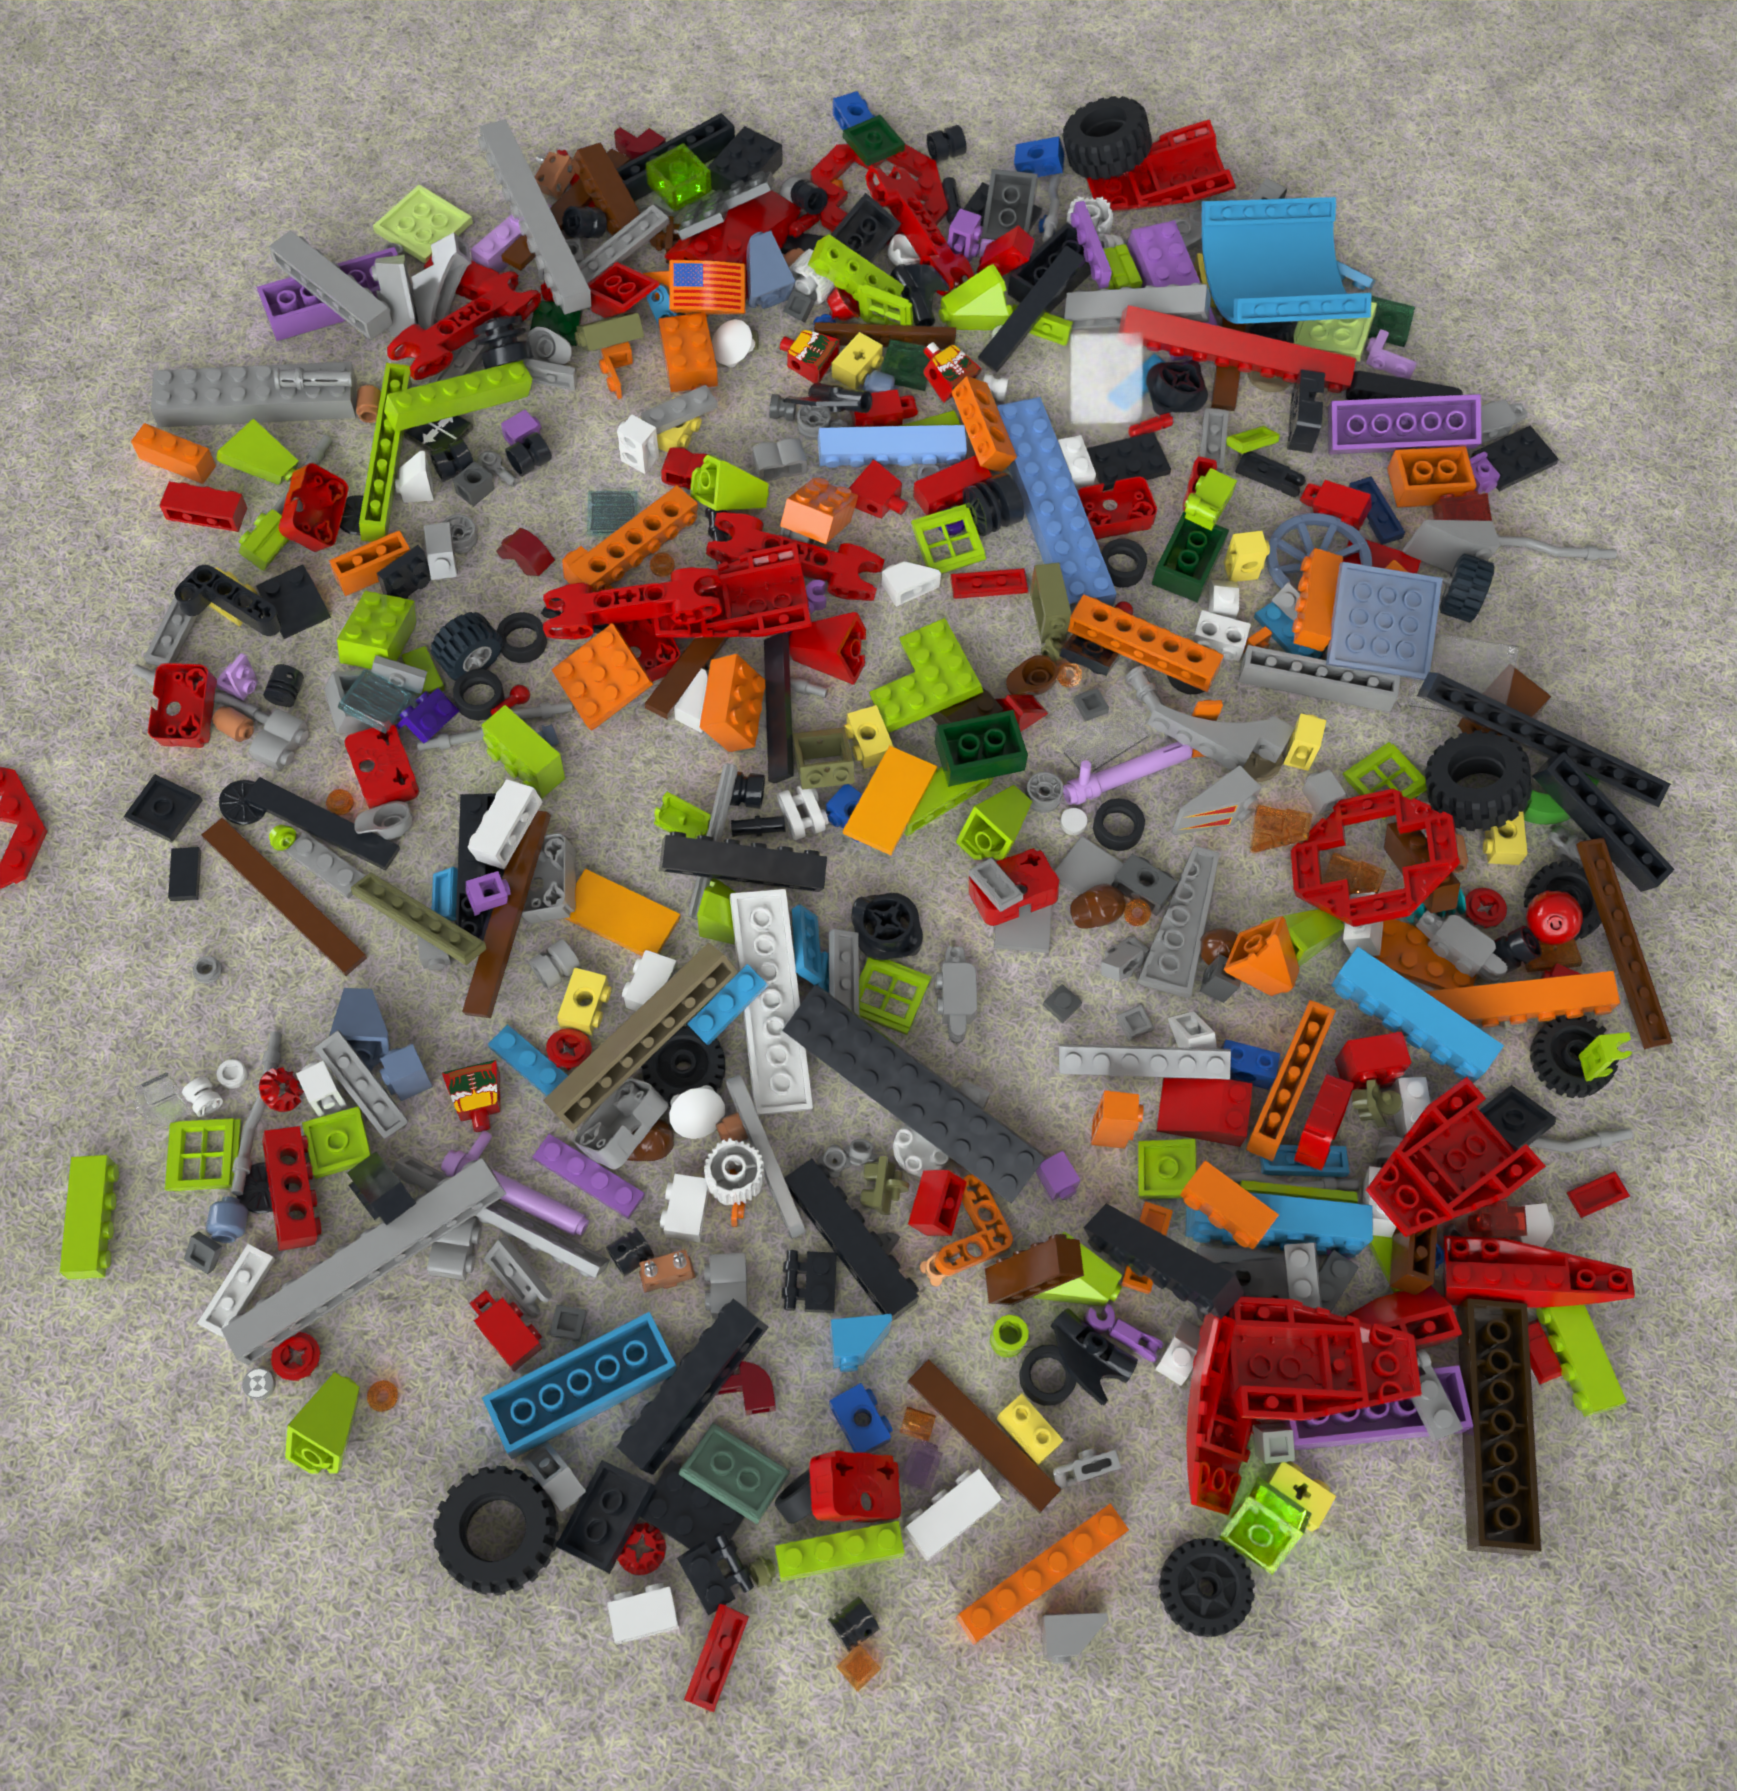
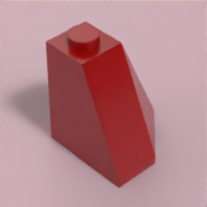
[789,612,866,685]

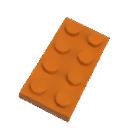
[1373,919,1476,990]

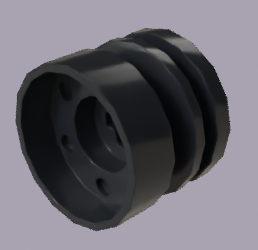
[473,316,534,369]
[962,472,1024,537]

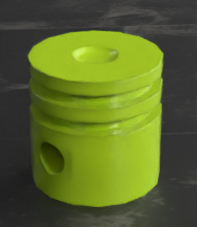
[990,1315,1029,1358]

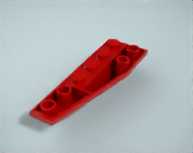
[1443,1236,1635,1308]
[1345,1286,1462,1351]

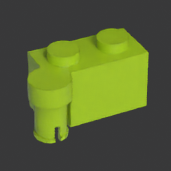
[1184,468,1238,531]

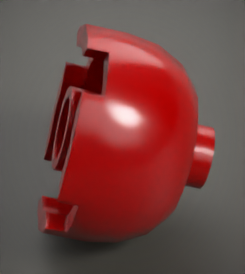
[1526,890,1583,946]

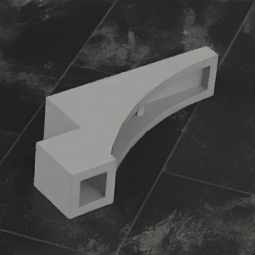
[411,232,472,330]
[1147,703,1295,770]

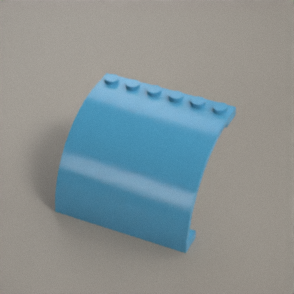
[1202,197,1371,324]

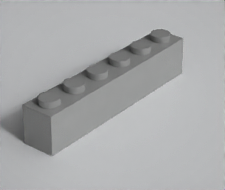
[269,230,392,340]
[1064,283,1211,329]
[1238,645,1400,712]

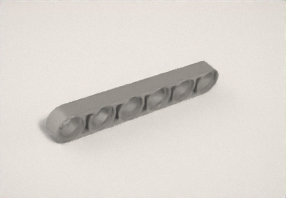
[726,1074,805,1239]

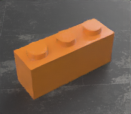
[131,423,216,484]
[329,530,410,596]
[1091,1090,1144,1149]
[1180,1160,1279,1250]

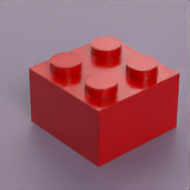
[1334,1032,1412,1090]

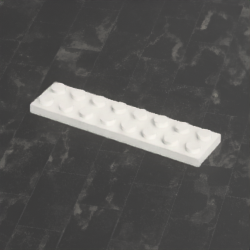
[730,889,813,1116]

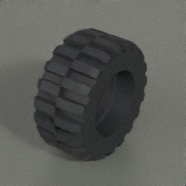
[1062,96,1152,180]
[1425,730,1532,832]
[433,1465,559,1596]

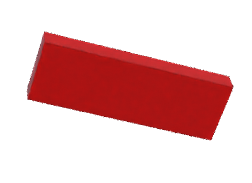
[950,568,1028,599]
[684,1604,749,1713]

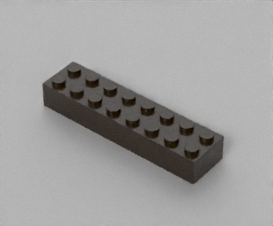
[1457,1299,1541,1556]

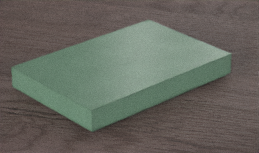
[679,1423,790,1524]

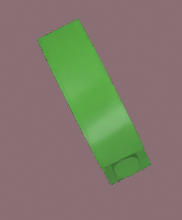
[1523,775,1599,825]

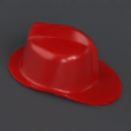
[827,287,860,322]

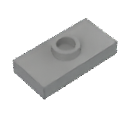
[370,655,427,694]
[969,858,1023,912]

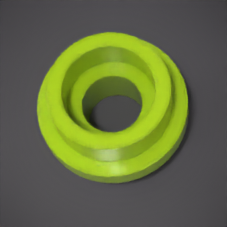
[269,825,296,851]

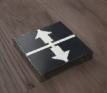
[404,415,474,452]

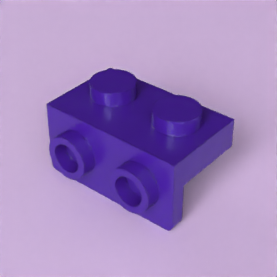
[395,688,459,744]

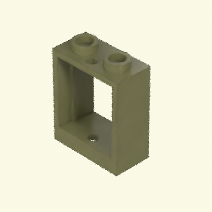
[574,312,645,351]
[1030,562,1071,643]
[792,727,855,790]

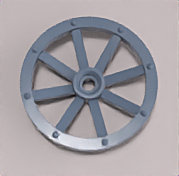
[1266,513,1372,589]

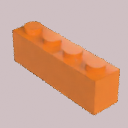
[1292,548,1343,652]

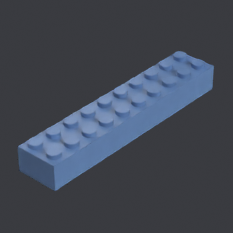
[997,397,1117,614]

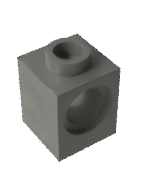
[453,462,495,507]
[1200,955,1241,1003]

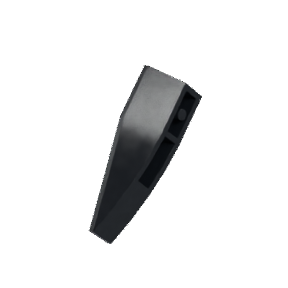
[456,793,505,941]

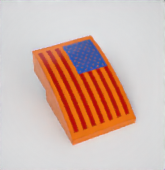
[669,260,746,315]

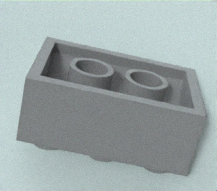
[371,255,419,337]

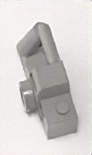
[1548,826,1588,869]
[1101,936,1149,982]
[1053,1448,1122,1489]

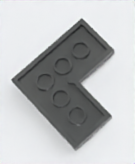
[678,171,774,240]

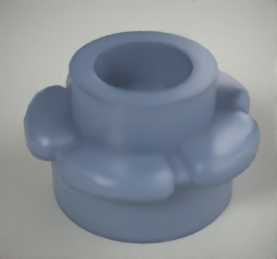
[538,724,560,746]

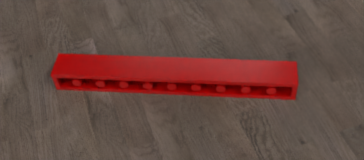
[1117,305,1356,393]

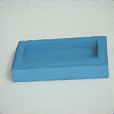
[431,867,458,921]

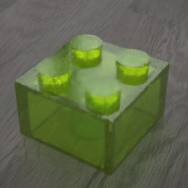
[646,143,712,212]
[1219,1476,1312,1575]

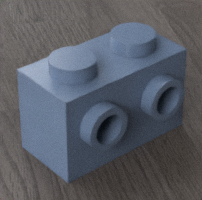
[379,1044,433,1101]

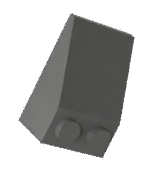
[981,169,1038,240]

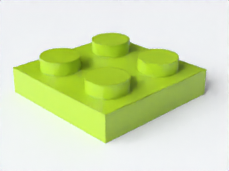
[302,1106,371,1179]
[1138,1139,1197,1200]

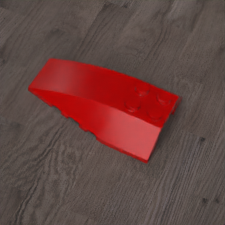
[1086,119,1236,212]
[665,190,802,299]
[653,543,812,638]
[1366,1077,1546,1237]
[1228,1296,1422,1421]
[1186,1314,1261,1516]

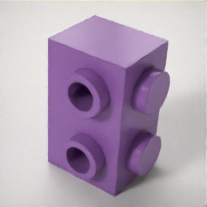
[948,209,983,263]

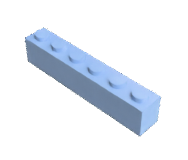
[817,425,967,468]

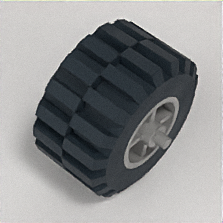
[1440,553,1494,623]
[430,612,503,681]

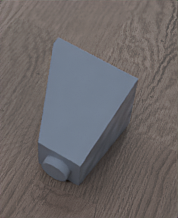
[746,231,796,309]
[329,988,391,1072]

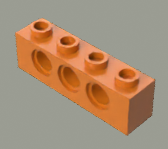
[952,376,1017,473]

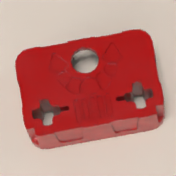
[279,463,349,552]
[1077,477,1157,540]
[609,618,680,682]
[148,663,217,748]
[344,722,420,809]
[969,848,1059,926]
[1294,1074,1354,1171]
[809,1450,901,1524]

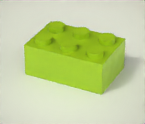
[337,591,417,670]
[481,705,565,799]

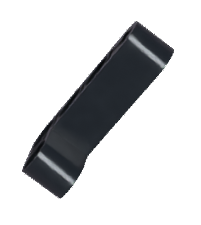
[174,564,282,636]

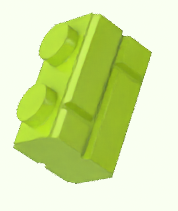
[1103,244,1143,290]
[238,509,290,571]

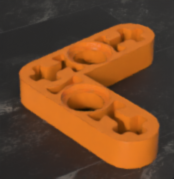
[935,1174,1013,1275]

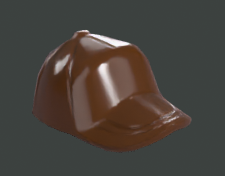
[1006,655,1059,695]
[1070,883,1126,929]
[1200,928,1238,965]
[627,1119,674,1161]

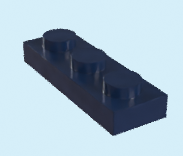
[1349,476,1406,545]

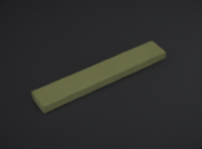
[350,872,486,965]

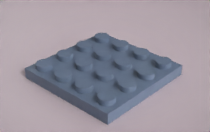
[1326,562,1443,680]

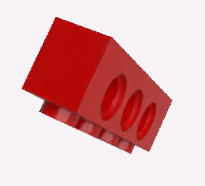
[262,1126,322,1251]

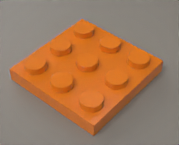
[551,623,653,730]

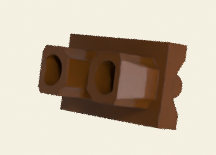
[649,216,681,263]

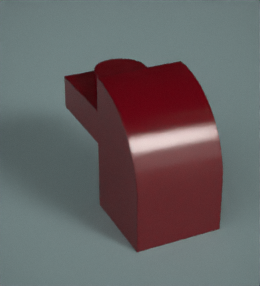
[614,127,666,161]
[496,528,555,576]
[715,1361,776,1416]

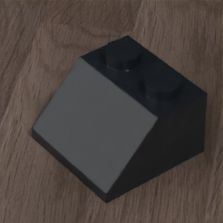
[256,564,331,639]

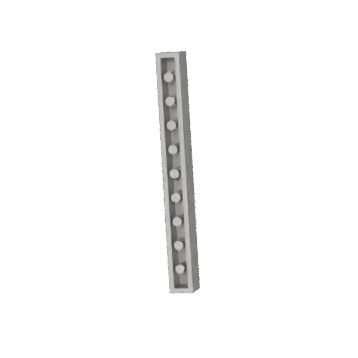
[477,119,591,314]
[221,1158,507,1365]

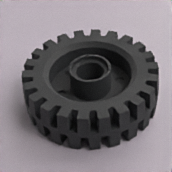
[1524,861,1602,941]
[1530,1015,1619,1098]
[641,1023,726,1107]
[1159,1538,1255,1637]

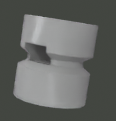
[529,939,582,990]

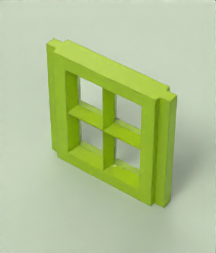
[858,284,913,326]
[911,504,986,574]
[1342,742,1427,820]
[859,957,932,1035]
[165,1118,242,1191]

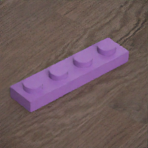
[1070,201,1112,289]
[532,1134,645,1219]

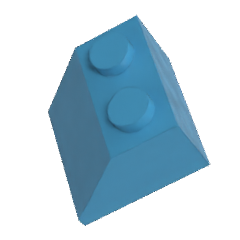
[830,1314,892,1372]

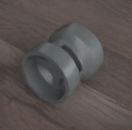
[769,394,796,421]

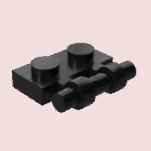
[781,1250,837,1313]
[677,1531,754,1616]

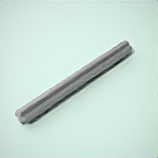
[688,763,738,919]

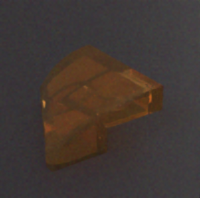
[1250,805,1312,853]
[1322,852,1387,894]

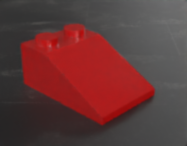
[587,262,660,318]
[1156,1078,1253,1147]

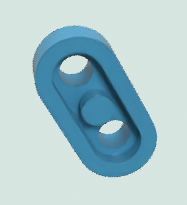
[646,284,681,326]

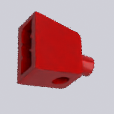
[848,459,908,519]

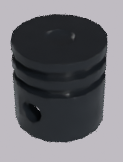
[790,179,828,215]
[263,664,304,707]
[606,1227,655,1277]
[827,1597,880,1653]

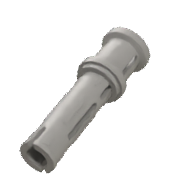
[274,367,353,390]
[1125,665,1172,739]

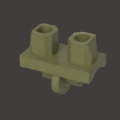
[1352,1080,1403,1128]
[860,1156,910,1215]

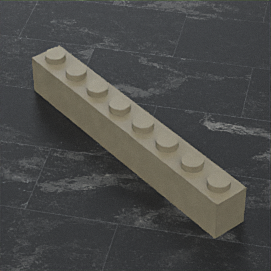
[543,943,739,1132]

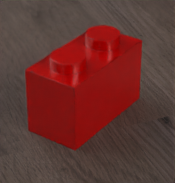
[908,1170,967,1236]

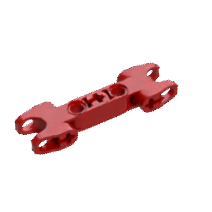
[865,166,975,296]
[387,271,541,380]
[706,512,885,601]
[543,567,722,640]

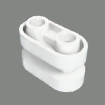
[777,785,829,840]

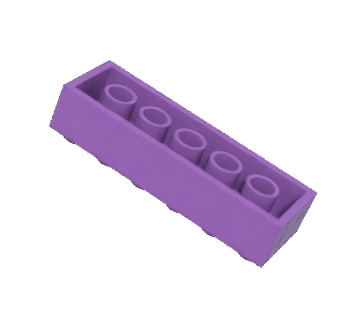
[1127,220,1218,362]
[256,247,414,341]
[1328,394,1481,454]
[1280,1365,1473,1451]

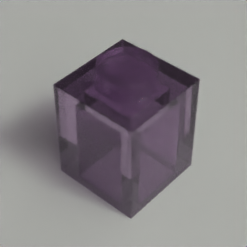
[900,1440,943,1493]

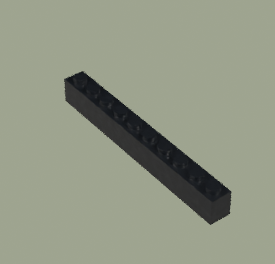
[1417,672,1671,807]

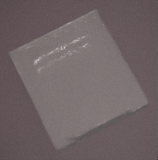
[1536,699,1582,740]

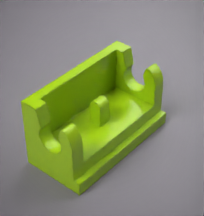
[654,791,711,839]
[1578,1032,1632,1081]

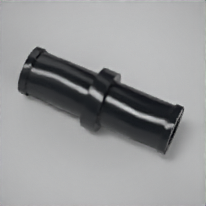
[731,815,786,837]

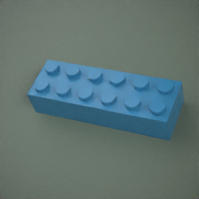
[1331,947,1504,1083]
[1185,1192,1373,1258]
[482,1312,677,1460]

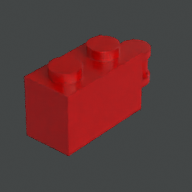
[976,226,1035,276]
[850,389,918,427]
[1300,480,1372,531]
[469,1290,543,1372]

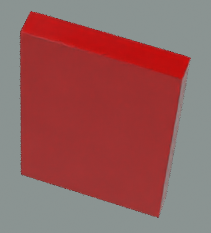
[1343,539,1421,574]

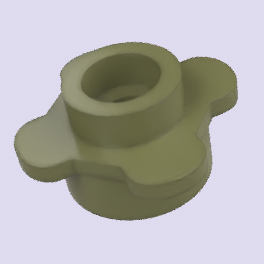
[1041,638,1063,666]

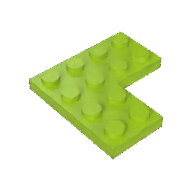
[869,618,983,733]

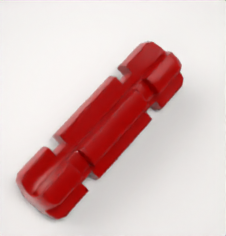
[788,213,820,238]
[1128,413,1173,437]

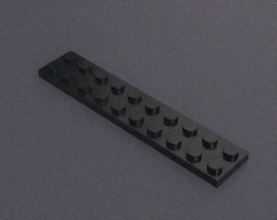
[782,984,1046,1204]

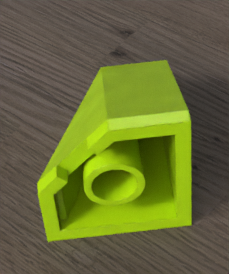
[938,264,1012,330]
[216,418,299,485]
[690,454,769,511]
[956,785,1033,860]
[697,878,736,945]
[1261,909,1345,967]
[1032,1231,1123,1307]
[285,1372,360,1474]

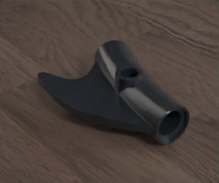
[890,264,950,327]
[785,383,872,413]
[1050,1308,1138,1405]

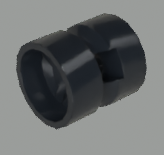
[926,125,967,163]
[562,206,607,238]
[505,432,552,477]
[429,439,474,482]
[730,771,765,809]
[1493,925,1542,973]

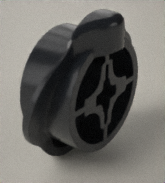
[1146,360,1208,415]
[851,893,923,960]

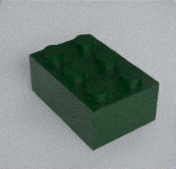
[1151,512,1229,603]
[934,710,1028,787]

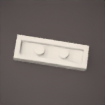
[198,1244,276,1339]

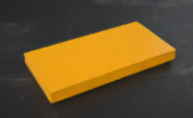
[843,745,937,856]
[564,869,681,957]

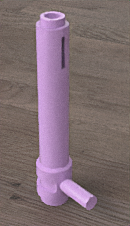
[1063,742,1192,805]
[441,1131,589,1236]

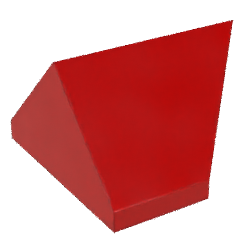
[995,695,1048,732]

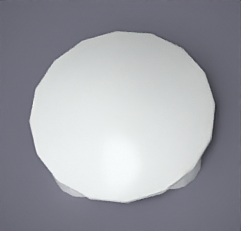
[712,319,755,368]
[669,1085,725,1139]
[893,1125,949,1177]

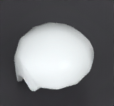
[887,234,921,266]

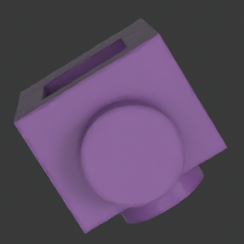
[1469,451,1500,495]
[466,871,511,915]

